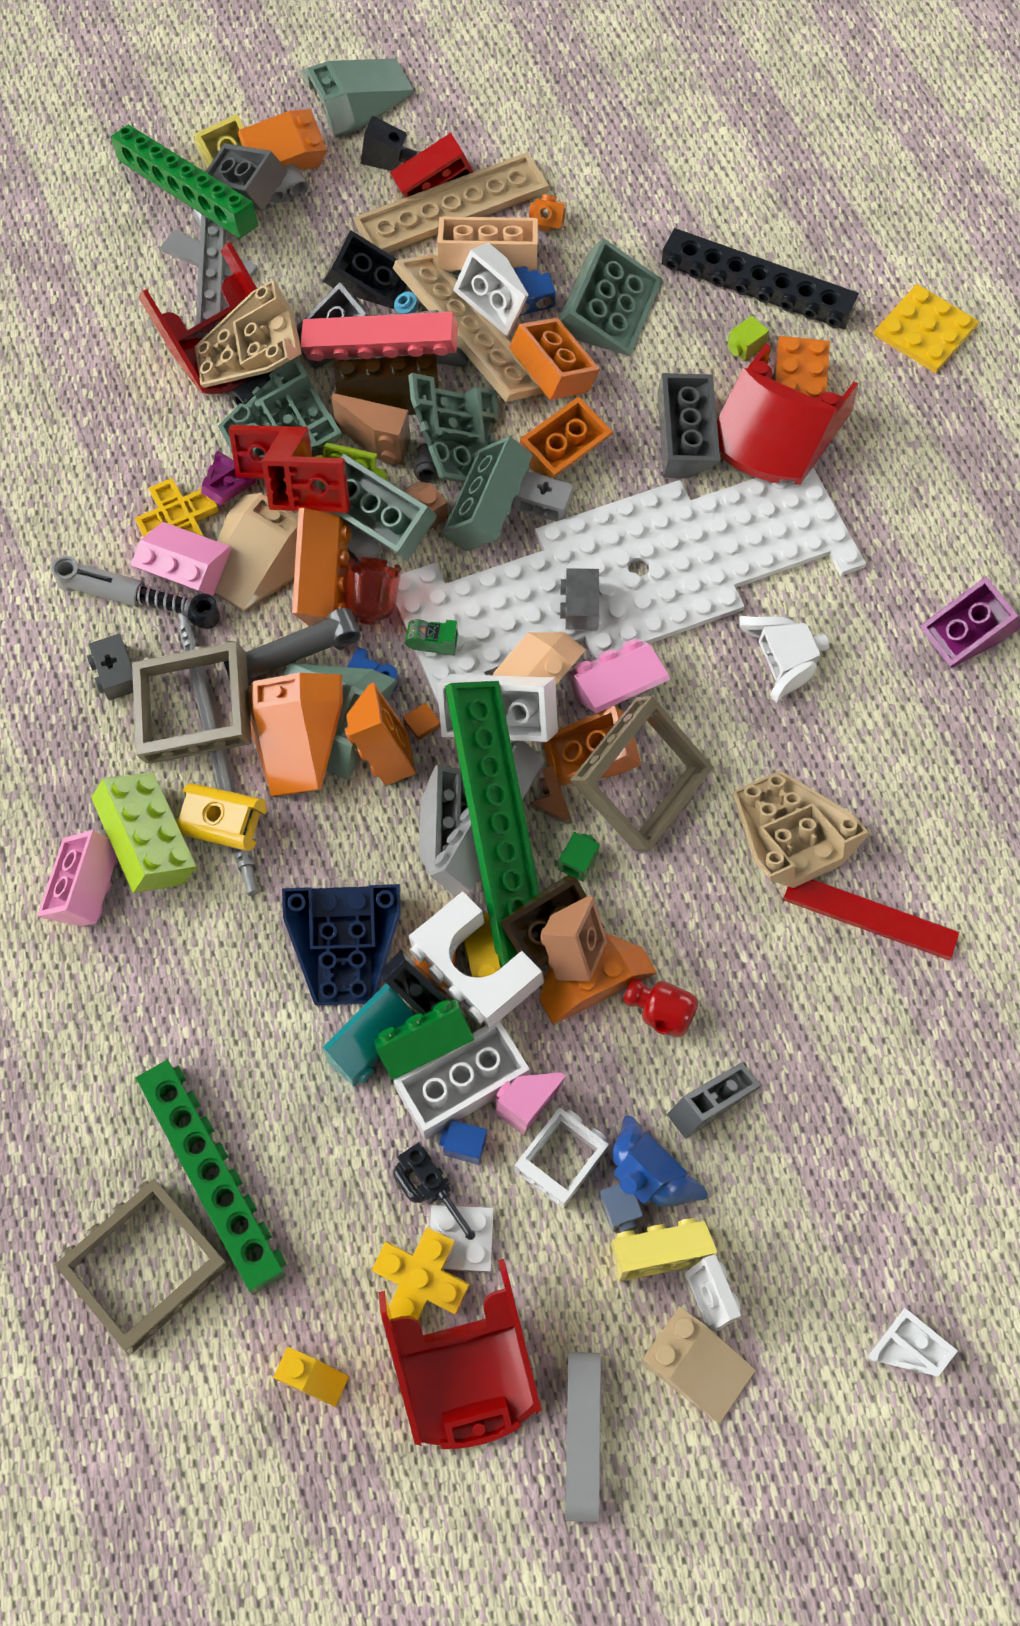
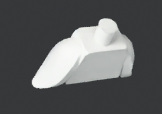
[739,616,829,703]

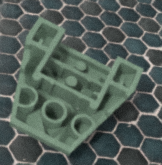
[218,357,343,457]
[409,373,499,483]

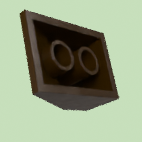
[500,875,605,968]

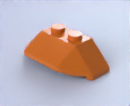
[539,933,657,1025]

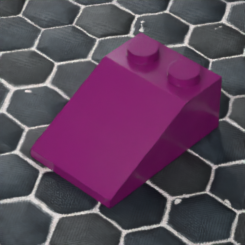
[919,576,1020,668]

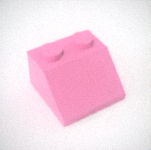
[495,1072,565,1135]

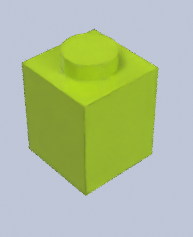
[727,315,769,361]

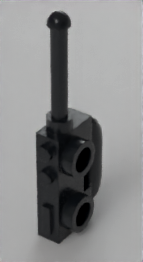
[393,1142,476,1240]

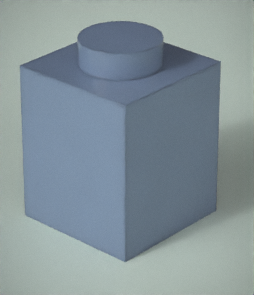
[599,1184,643,1232]

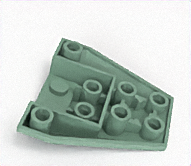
[301,58,414,138]
[283,663,398,780]

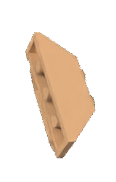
[492,632,586,685]

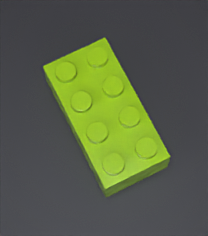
[91,772,196,893]

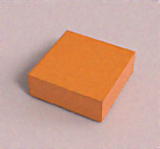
[403,702,441,741]

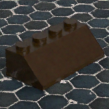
[334,354,439,415]

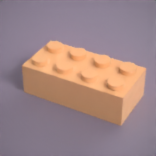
[437,217,538,272]

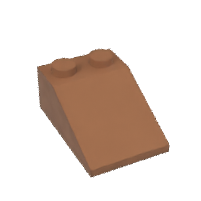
[331,393,411,465]

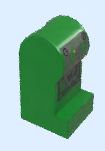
[405,619,458,656]

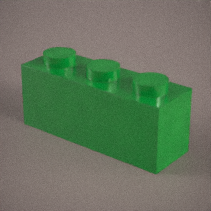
[374,999,475,1080]

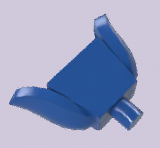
[612,1115,708,1207]

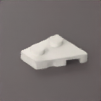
[867,1308,958,1377]

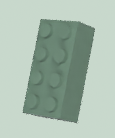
[441,436,533,551]
[321,454,437,561]

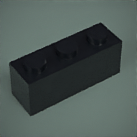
[380,949,469,1021]

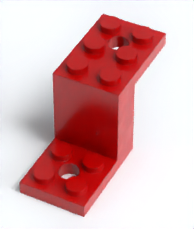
[228,425,350,513]

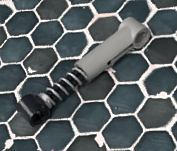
[51,556,220,629]

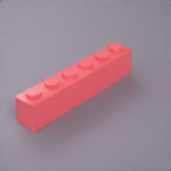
[301,312,458,361]

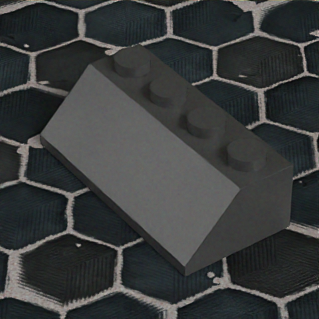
[657,373,720,478]

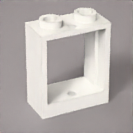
[514,1107,609,1209]

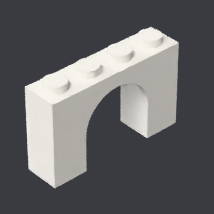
[409,891,544,1029]

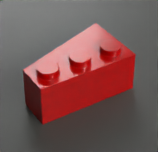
[390,133,473,198]

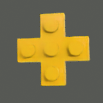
[134,478,219,537]
[371,1226,471,1321]

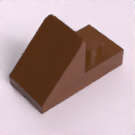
[529,765,573,824]

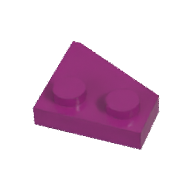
[201,451,256,506]

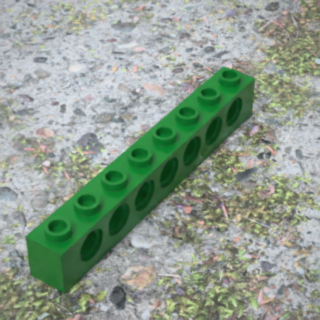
[110,124,259,239]
[135,1059,287,1295]

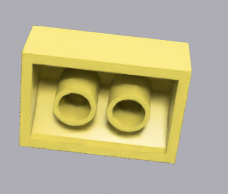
[611,1218,717,1282]

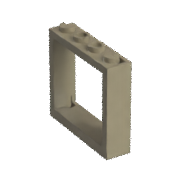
[132,641,252,763]
[570,696,714,851]
[54,1179,230,1355]

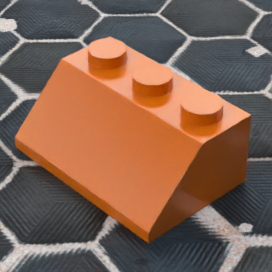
[519,396,613,477]
[345,682,416,786]

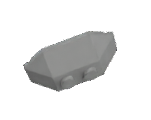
[419,765,468,874]

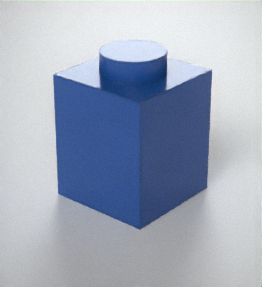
[439,1120,488,1165]

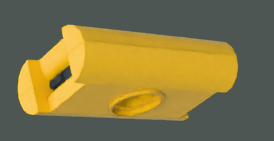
[175,783,267,851]

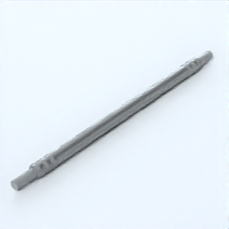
[178,613,258,896]

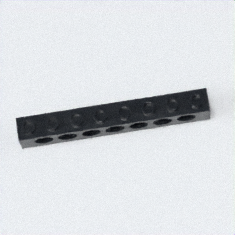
[661,228,859,330]

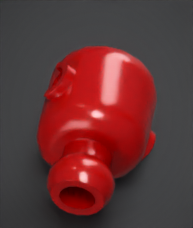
[623,979,699,1038]

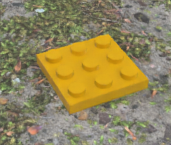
[873,284,979,373]

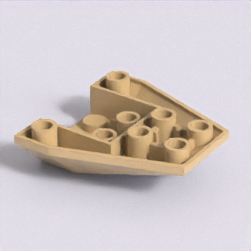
[195,280,302,388]
[214,493,298,612]
[733,770,869,888]

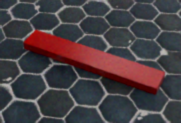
[783,879,959,961]

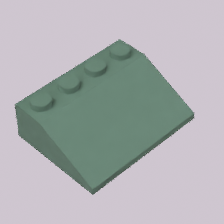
[559,238,663,356]

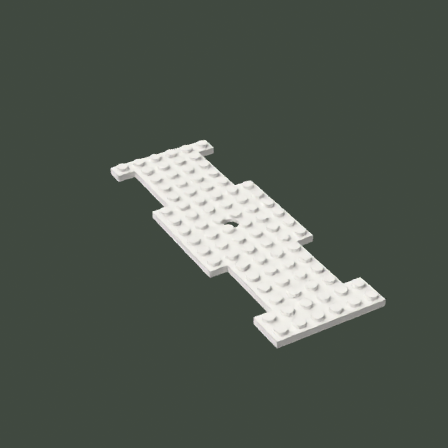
[386,468,866,706]

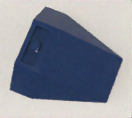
[282,884,401,1005]

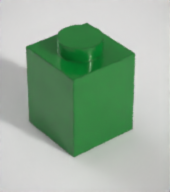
[558,832,600,882]

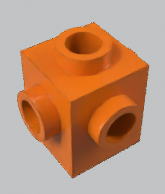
[529,194,567,232]

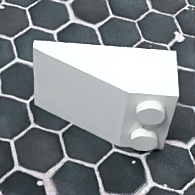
[453,242,528,336]

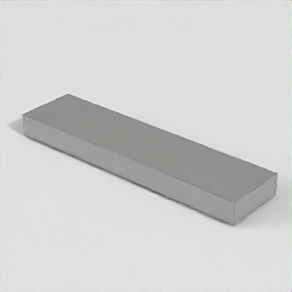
[161,230,258,279]

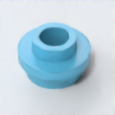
[394,292,418,314]

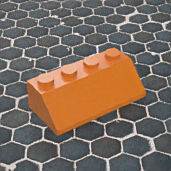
[292,508,352,626]

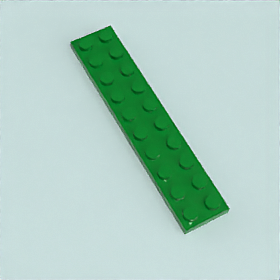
[445,681,549,968]

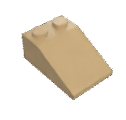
[640,1306,756,1424]

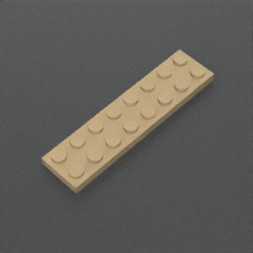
[353,152,549,253]
[393,254,544,402]

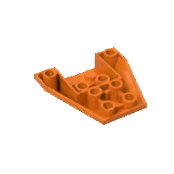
[249,673,343,797]

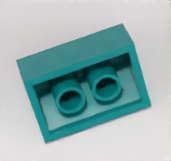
[323,983,415,1087]

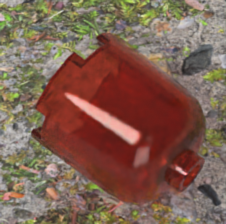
[344,557,402,625]

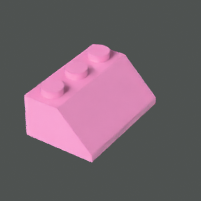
[131,522,232,596]
[567,639,670,713]
[37,830,118,926]

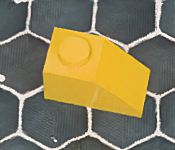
[273,1346,349,1408]

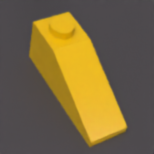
[464,913,501,978]

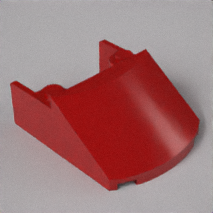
[138,242,258,394]
[717,344,859,485]
[378,1259,542,1449]

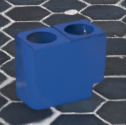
[514,266,556,316]

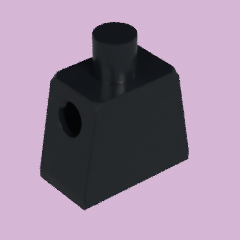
[361,116,418,171]

